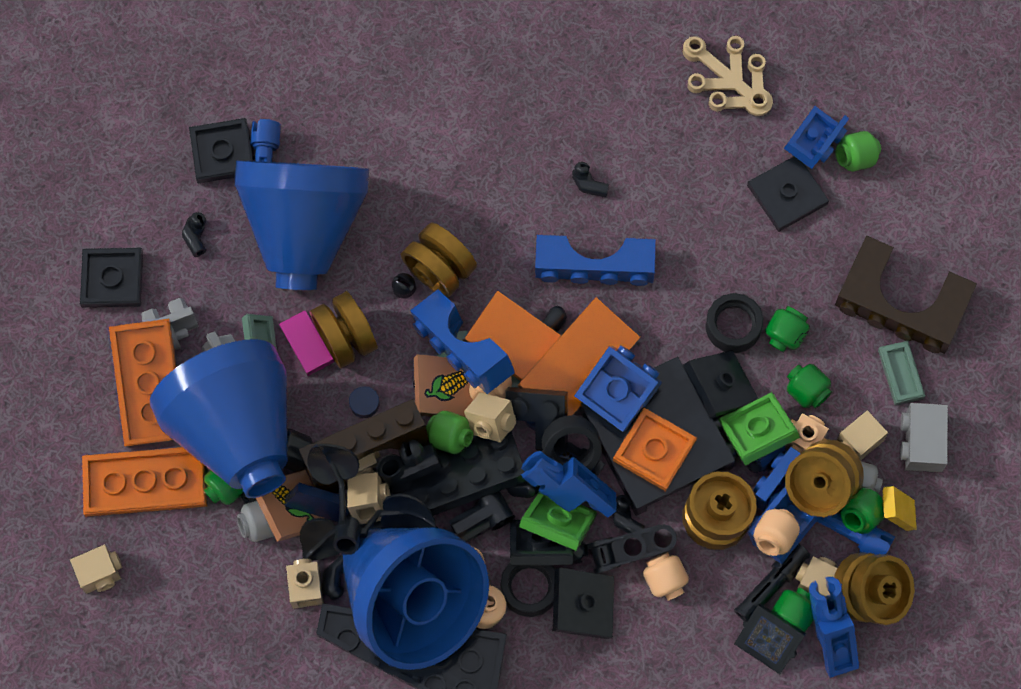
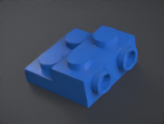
[574,345,663,432]

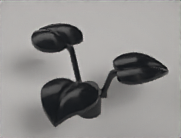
[300,443,436,561]

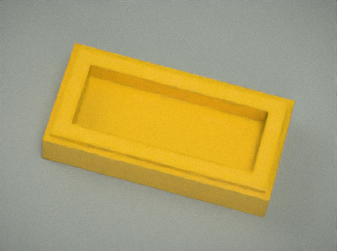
[882,486,917,531]

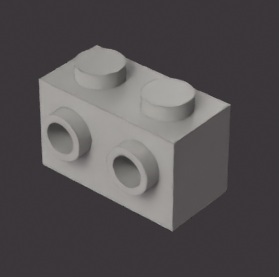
[900,403,948,472]

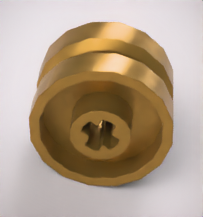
[401,222,477,298]
[309,291,378,368]
[785,439,864,517]
[682,472,757,550]
[834,552,915,625]

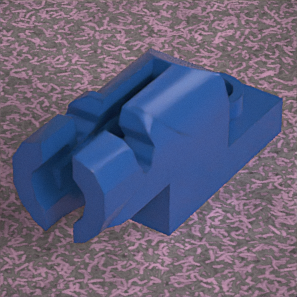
[521,451,617,518]
[809,577,859,678]

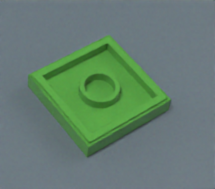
[718,392,800,465]
[519,492,597,551]

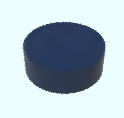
[349,386,380,418]

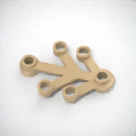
[683,36,773,116]

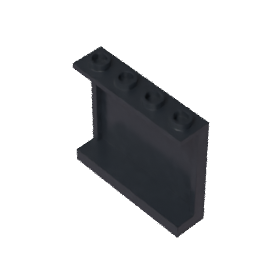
[580,356,737,516]

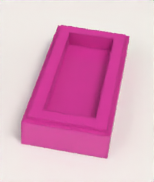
[279,310,334,376]

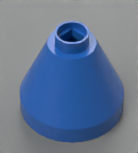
[235,160,369,290]
[150,339,287,498]
[343,528,489,670]

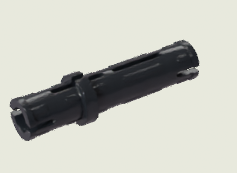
[734,544,810,621]

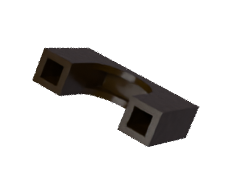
[835,235,977,354]
[299,399,430,494]

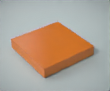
[613,408,697,491]

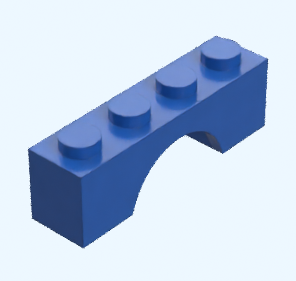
[535,235,656,286]
[410,289,515,394]

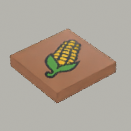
[414,354,473,417]
[256,470,330,542]

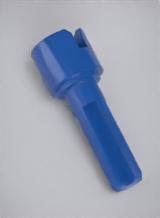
[250,119,281,162]
[817,513,895,555]

